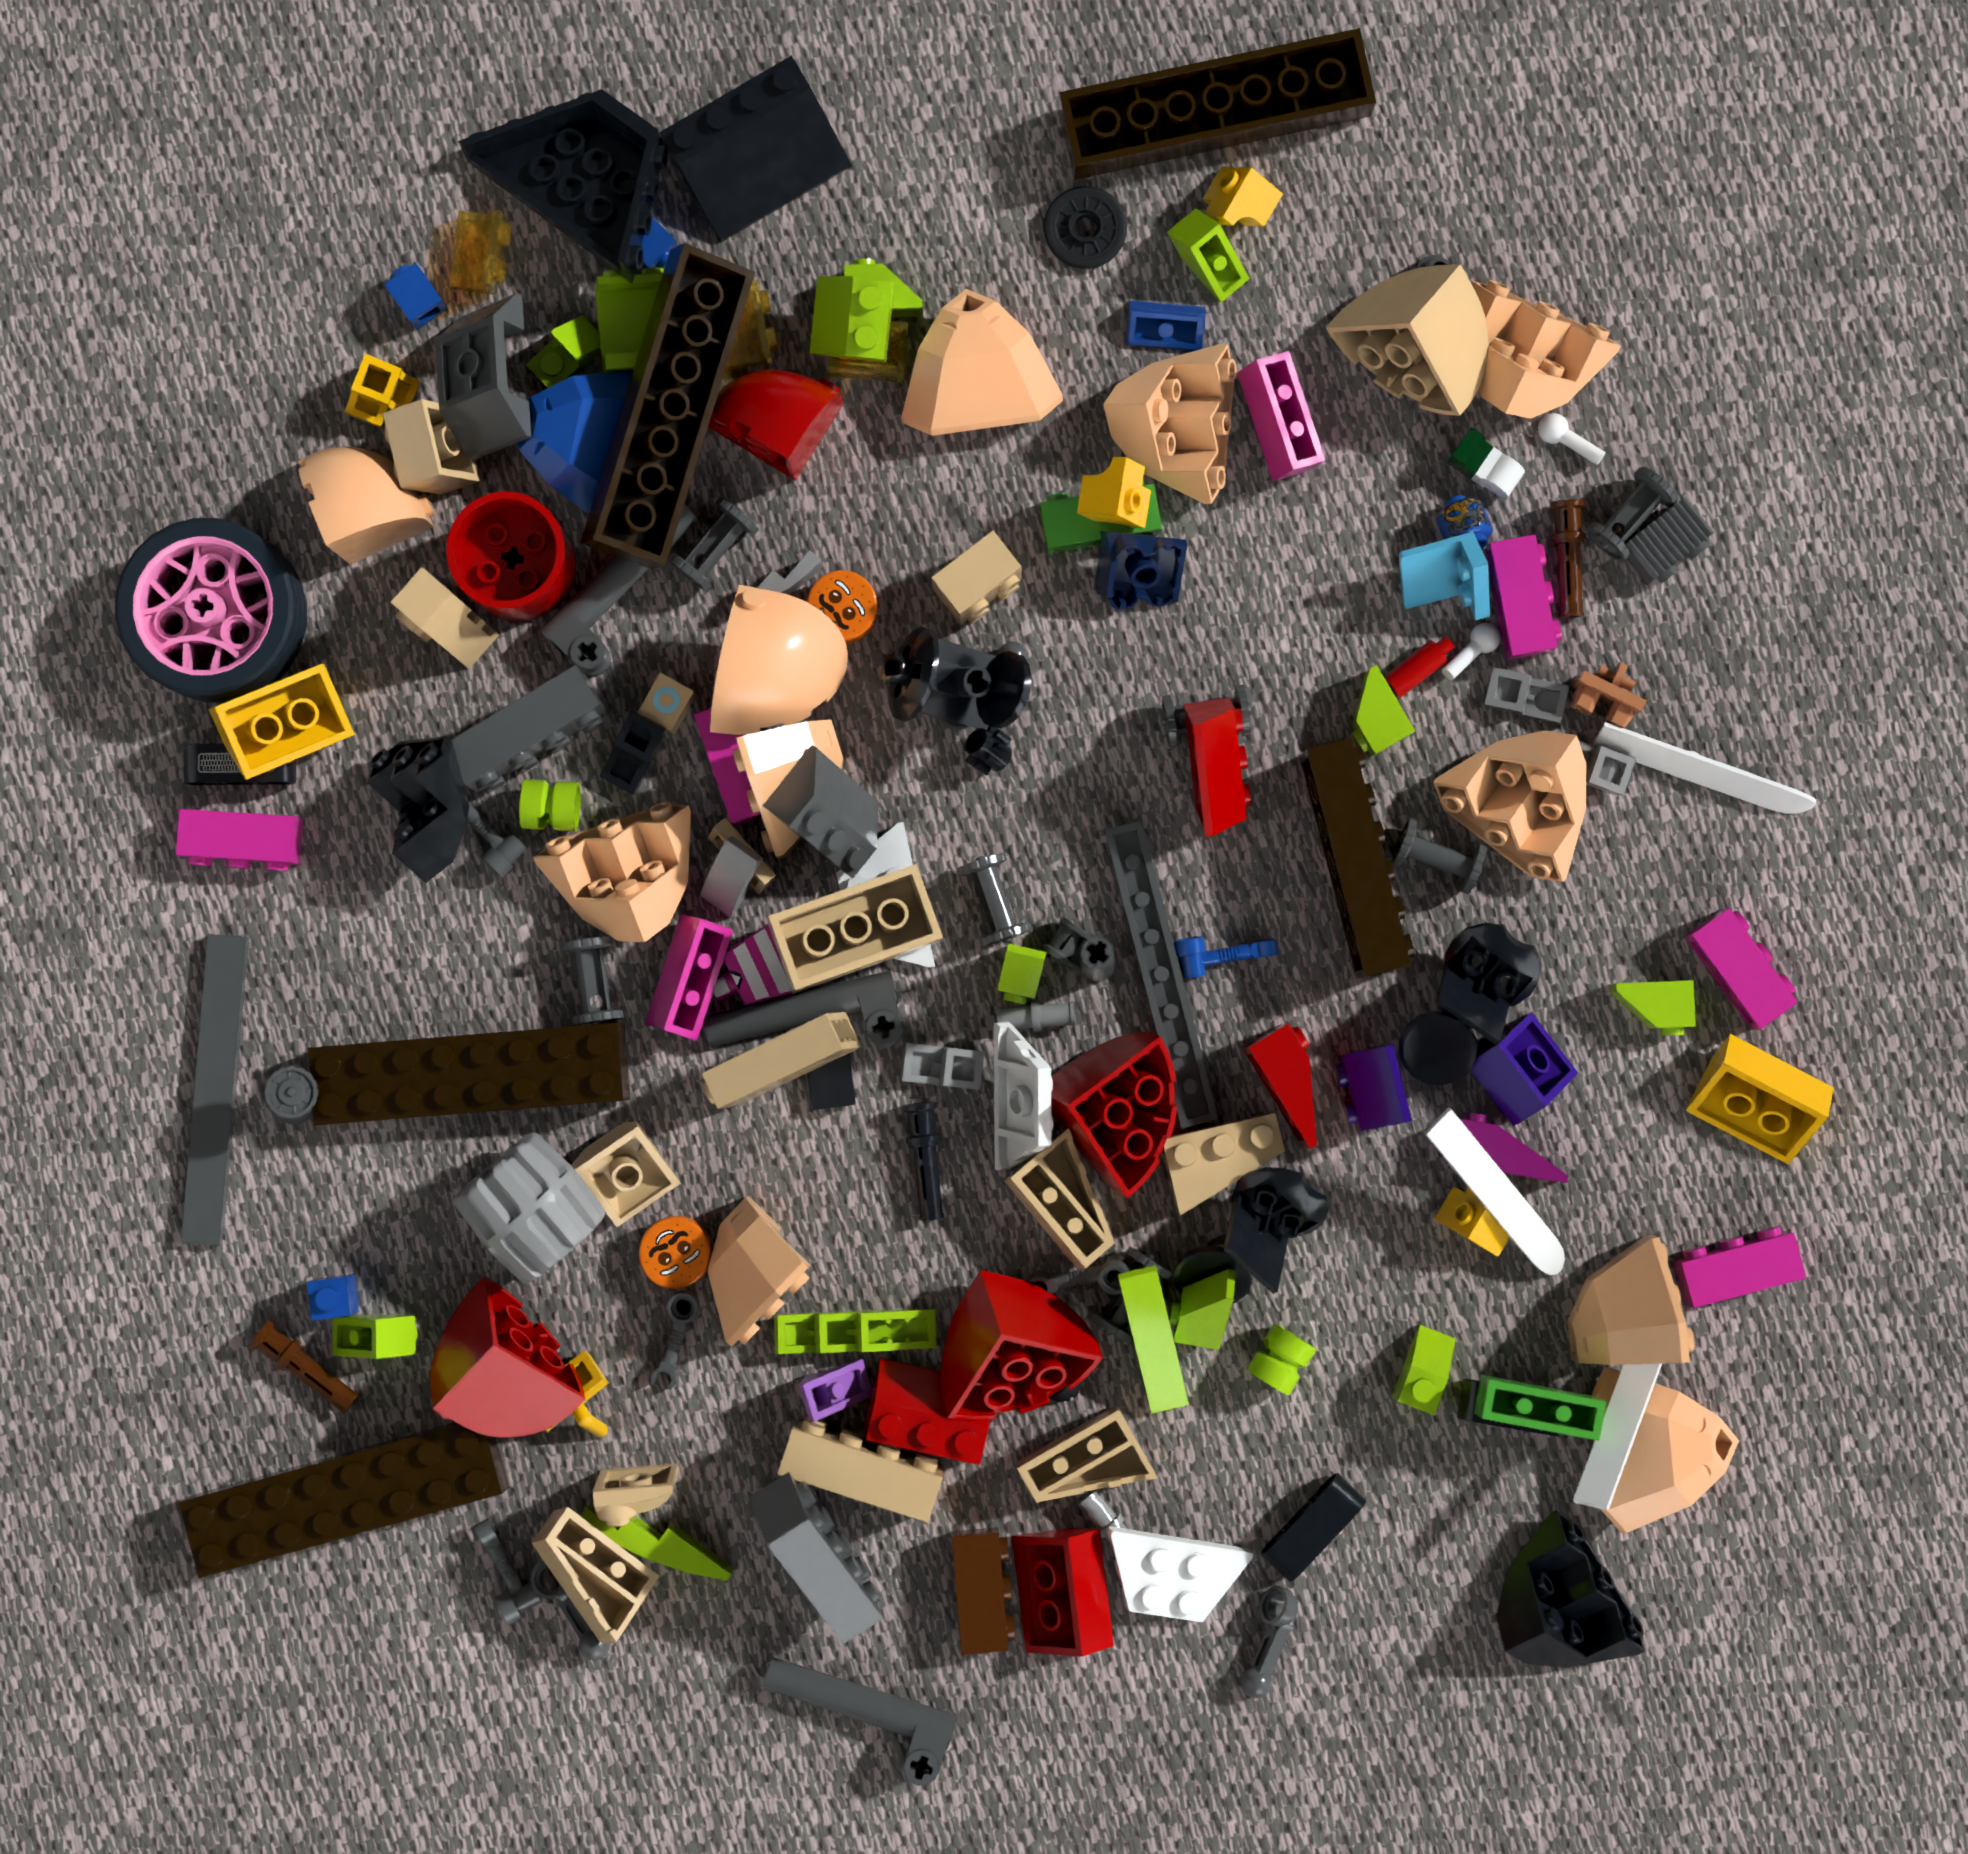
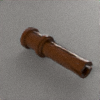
[1550,499,1586,618]
[248,1319,360,1414]

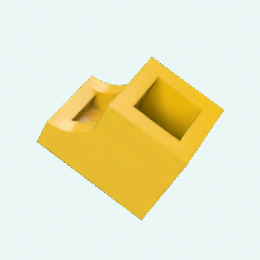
[1202,167,1283,227]
[344,353,420,428]
[1077,457,1151,529]
[1434,1186,1510,1257]

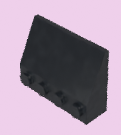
[659,55,852,242]

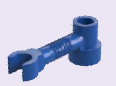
[1173,936,1279,979]

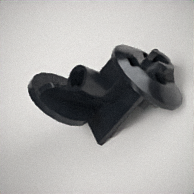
[881,627,1032,730]
[1399,923,1541,1085]
[1173,1167,1329,1304]

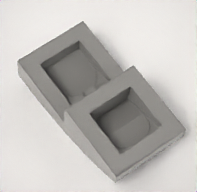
[758,550,823,595]
[1484,667,1570,725]
[1579,740,1636,795]
[700,836,763,918]
[899,1042,985,1090]

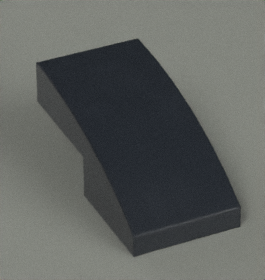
[599,710,666,795]

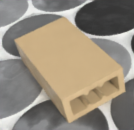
[702,1012,861,1109]

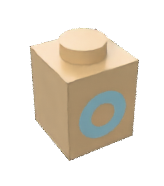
[638,672,697,735]

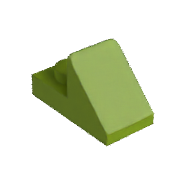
[526,315,601,388]

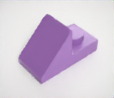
[798,1359,872,1422]

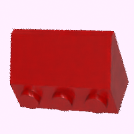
[1183,698,1252,837]
[862,1357,990,1465]
[1012,1528,1114,1657]

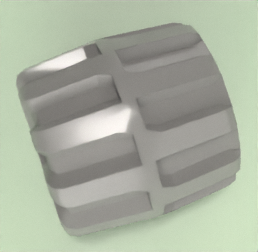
[453,1132,605,1283]

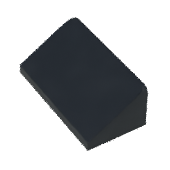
[807,1053,856,1110]

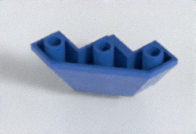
[516,370,633,514]

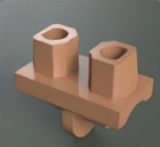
[1570,662,1647,728]

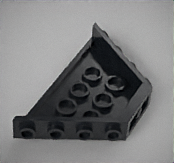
[458,89,668,283]

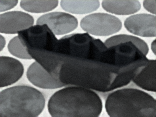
[367,736,469,883]
[1496,1510,1645,1668]

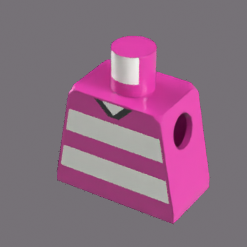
[713,924,803,1006]

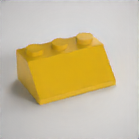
[209,663,355,780]
[1686,1034,1834,1164]

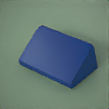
[1126,301,1206,351]

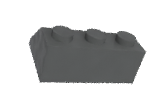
[763,745,879,879]

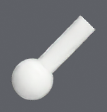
[1538,413,1605,465]
[1442,623,1501,680]

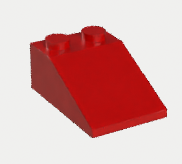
[1242,1023,1317,1149]

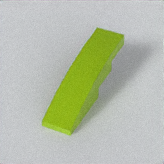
[1118,1265,1189,1414]
[774,1309,937,1355]
[580,1502,734,1581]

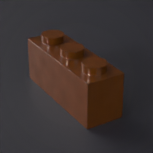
[952,1527,1015,1655]

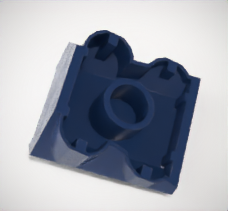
[1095,531,1187,609]

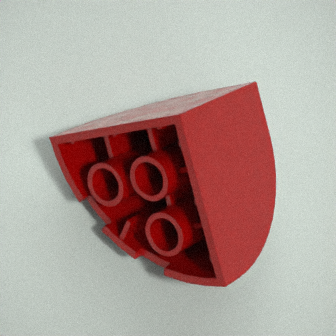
[708,370,844,481]
[1051,1032,1177,1199]
[941,1270,1103,1421]
[430,1275,586,1437]

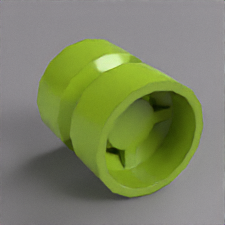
[519,779,581,832]
[1246,1323,1317,1396]

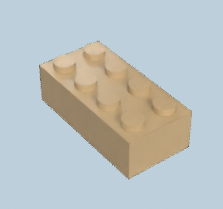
[767,864,943,994]
[778,1416,944,1523]

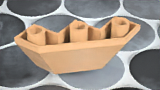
[1471,280,1621,419]
[902,289,1063,436]
[1103,344,1236,504]
[732,719,844,860]
[1433,731,1586,882]
[533,801,691,942]
[707,1196,810,1347]
[1567,1235,1694,1365]
[1591,1367,1739,1533]

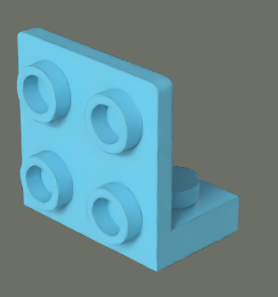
[1399,532,1490,621]

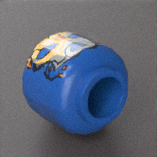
[1436,495,1493,549]

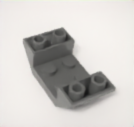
[435,293,531,460]

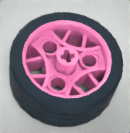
[115,518,307,703]

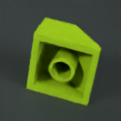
[809,276,894,363]

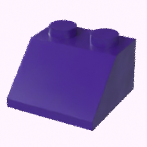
[1470,1012,1578,1126]
[1334,1044,1412,1131]

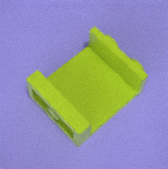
[594,268,664,373]

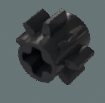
[965,726,1012,775]

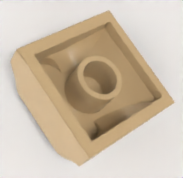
[572,1121,681,1227]
[593,1463,678,1526]

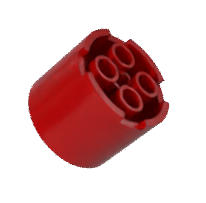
[446,491,576,622]

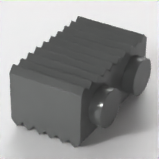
[1625,497,1714,585]

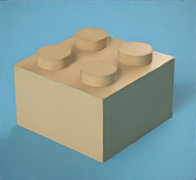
[383,399,480,495]
[931,530,1022,625]

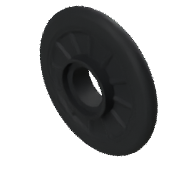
[1043,186,1127,269]

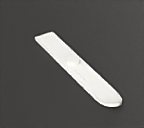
[1592,722,1816,814]
[1424,1108,1565,1275]
[1573,1364,1662,1511]

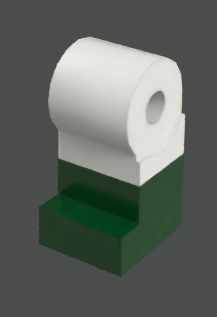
[1447,427,1525,498]

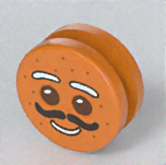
[807,570,878,644]
[638,1216,713,1289]

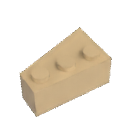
[391,567,499,669]
[1162,1112,1285,1216]
[1004,1128,1115,1270]
[1016,1404,1158,1503]
[532,1507,659,1644]

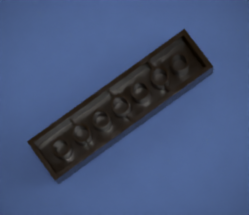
[1058,28,1376,180]
[580,243,755,569]
[308,1023,630,1126]
[178,1422,509,1579]

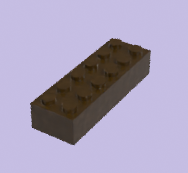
[1299,737,1415,979]

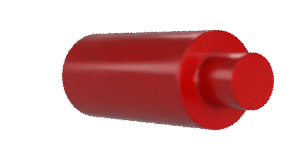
[1384,636,1455,699]

